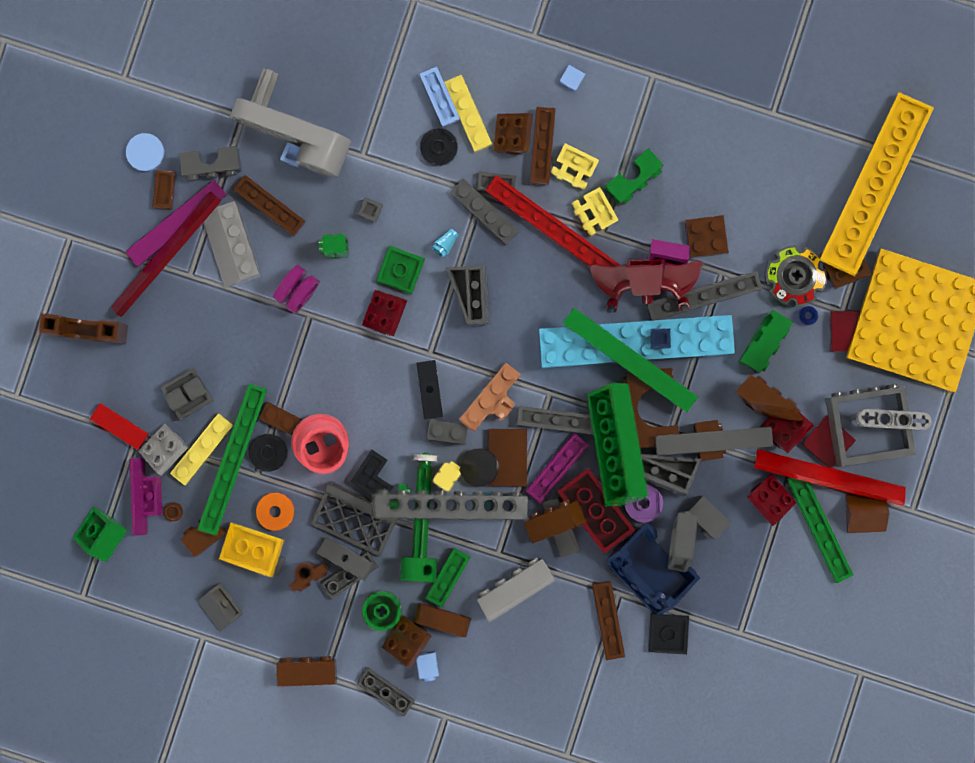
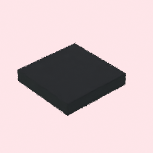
[648,613,689,655]

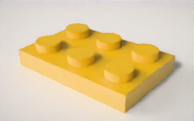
[219,522,284,577]

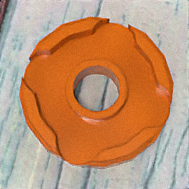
[256,493,295,531]

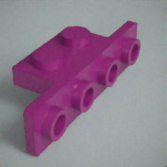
[129,458,162,536]

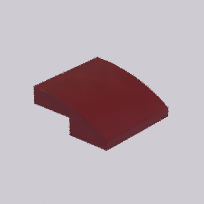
[830,311,860,351]

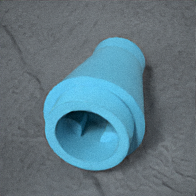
[432,229,459,257]

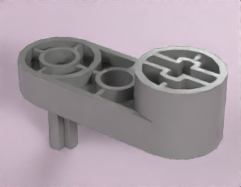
[230,68,352,178]

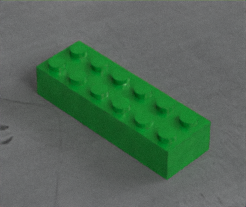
[587,383,648,506]

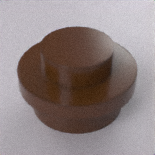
[164,502,183,522]

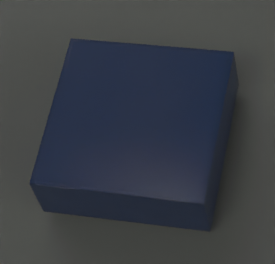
[650,329,671,349]

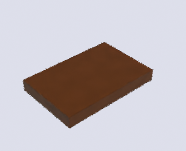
[489,429,527,486]

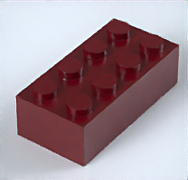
[557,468,635,554]

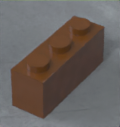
[523,500,586,544]
[276,656,337,687]

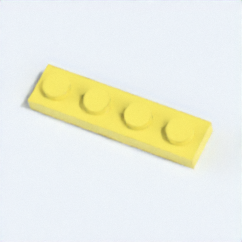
[444,74,492,152]
[170,414,234,485]

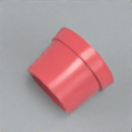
[291,414,349,474]

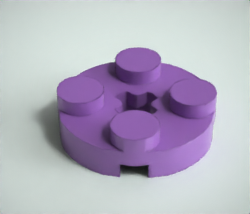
[624,484,663,523]

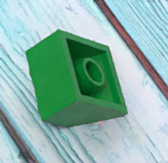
[72,506,127,562]

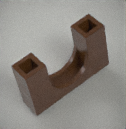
[38,313,128,344]
[622,368,679,448]

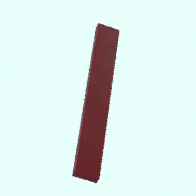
[111,191,221,317]

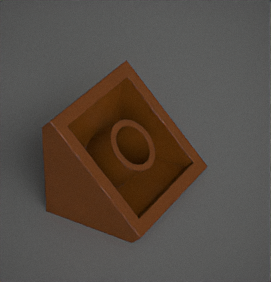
[845,494,889,533]

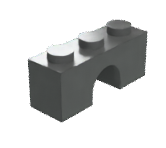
[179,146,242,181]

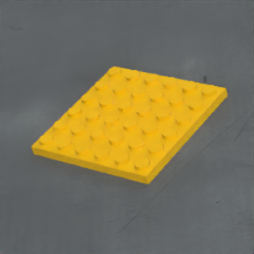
[846,248,975,393]

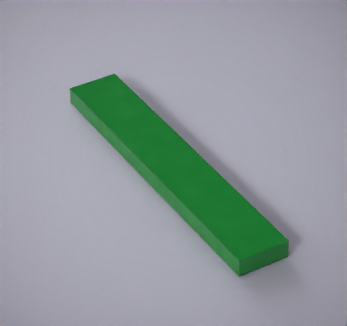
[786,477,854,584]

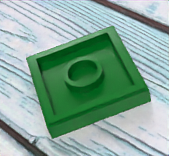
[376,245,425,295]

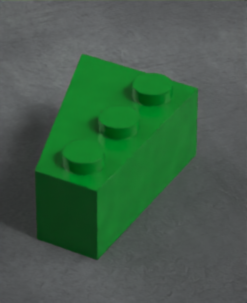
[738,310,793,374]

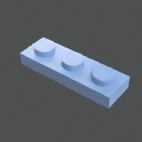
[420,67,460,127]

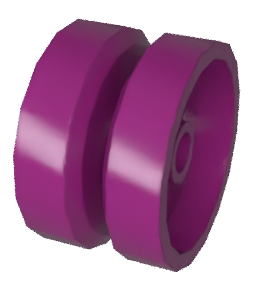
[273,265,320,314]

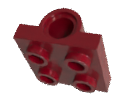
[362,290,407,337]
[759,413,814,454]
[747,473,797,526]

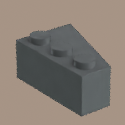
[446,265,490,325]
[641,454,701,497]

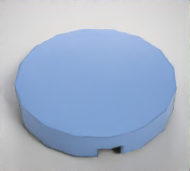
[126,133,165,172]

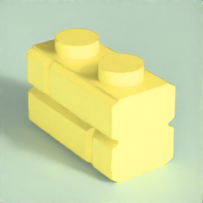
[433,461,461,491]

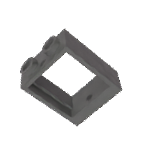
[667,512,698,572]

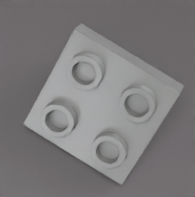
[138,424,188,476]

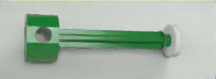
[400,452,438,582]

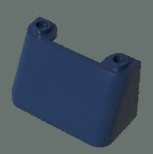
[606,522,700,616]

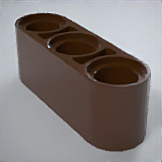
[413,603,472,637]

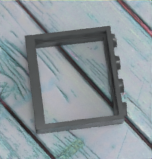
[825,384,916,467]

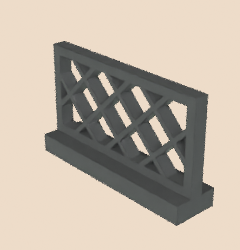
[311,481,398,556]

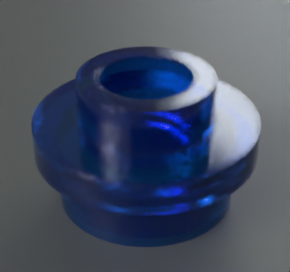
[799,306,818,325]

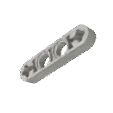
[856,409,932,430]

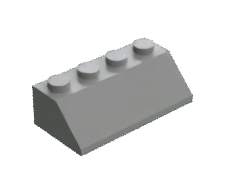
[204,201,261,288]
[477,557,555,622]

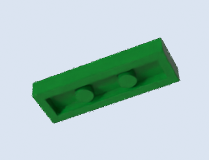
[426,548,471,607]

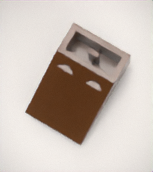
[736,374,803,421]

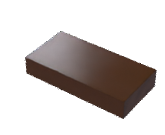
[152,170,176,210]

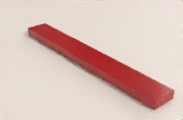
[485,175,620,267]
[754,449,906,506]

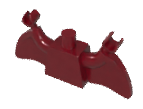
[590,259,702,313]

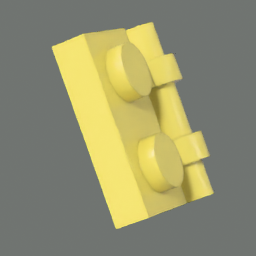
[551,143,599,190]
[572,187,619,236]

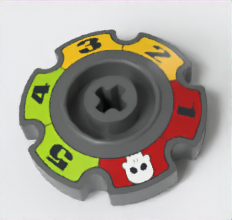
[764,245,827,307]

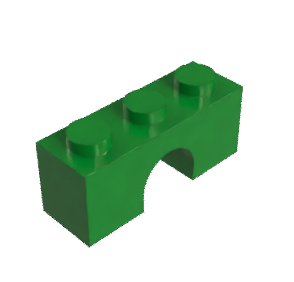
[604,148,664,205]

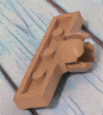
[459,363,521,432]

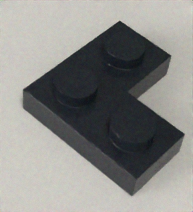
[350,450,393,496]

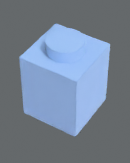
[417,651,439,681]

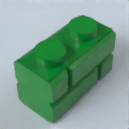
[319,234,349,259]

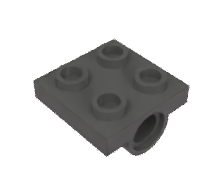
[160,368,214,420]

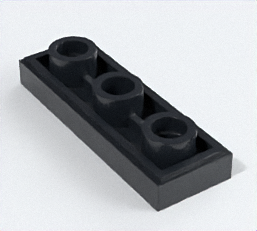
[416,360,443,420]

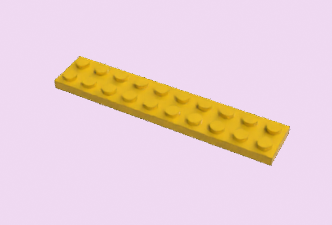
[820,93,934,276]

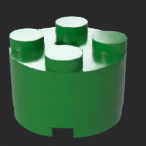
[362,590,402,631]

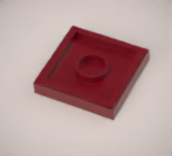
[801,415,856,468]

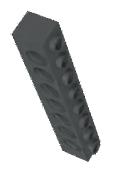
[371,490,528,520]

